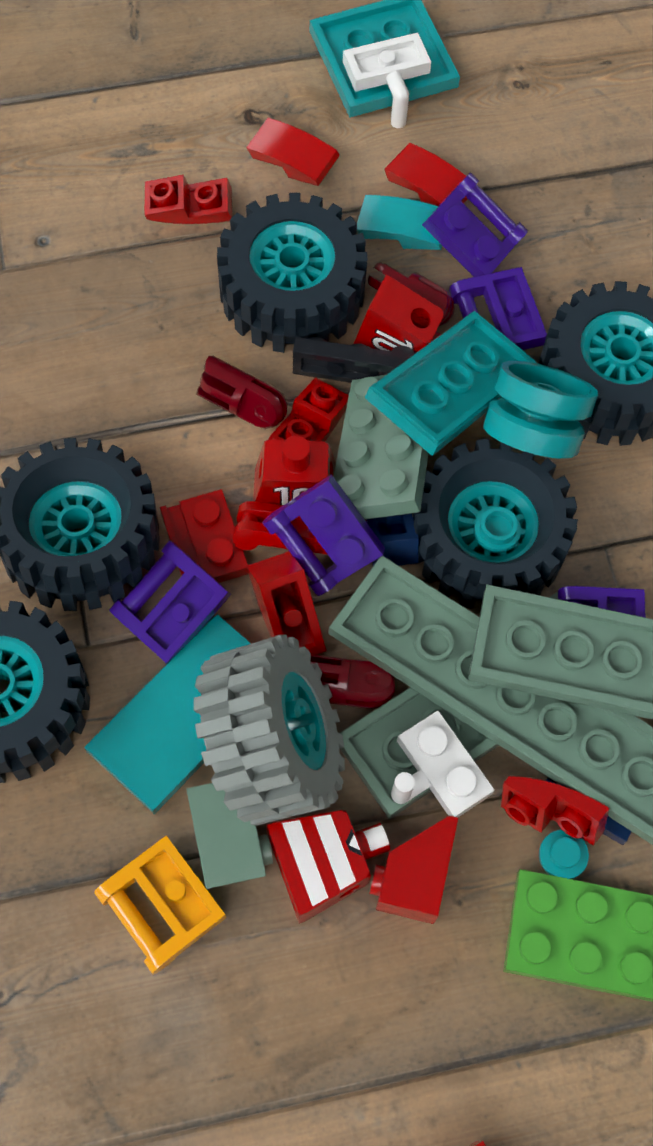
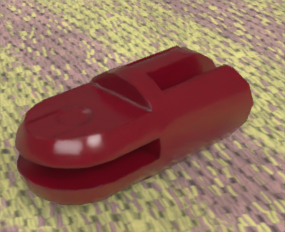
[368,262,455,327]
[196,355,288,429]
[310,654,395,709]

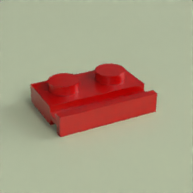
[160,489,249,583]

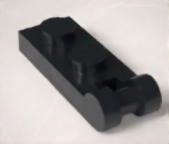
[293,337,415,383]

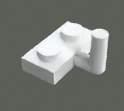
[343,33,431,128]
[391,711,495,818]

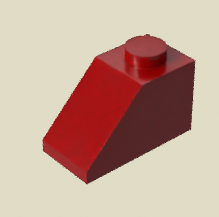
[247,551,327,655]
[369,816,458,924]

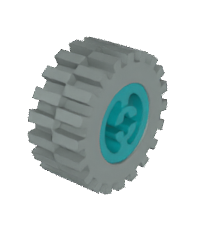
[194,635,345,825]

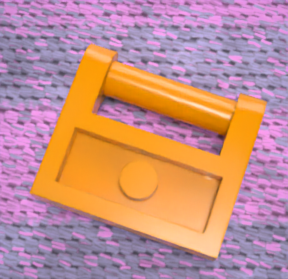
[94,835,226,975]

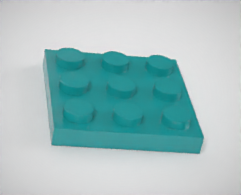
[309,0,460,118]

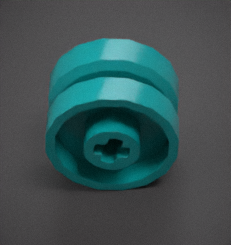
[483,361,598,459]

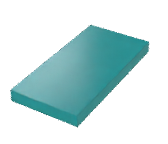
[365,311,538,456]
[84,614,251,815]

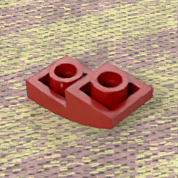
[246,117,340,186]
[384,143,468,206]
[144,175,232,224]
[268,377,349,441]
[501,776,609,846]

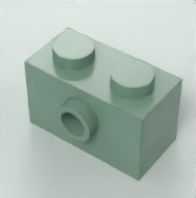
[186,783,273,889]

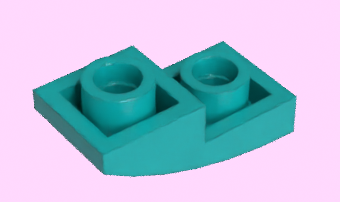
[357,195,442,250]

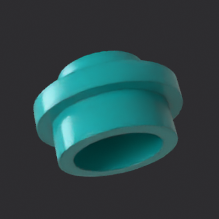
[474,507,521,552]
[539,830,589,879]

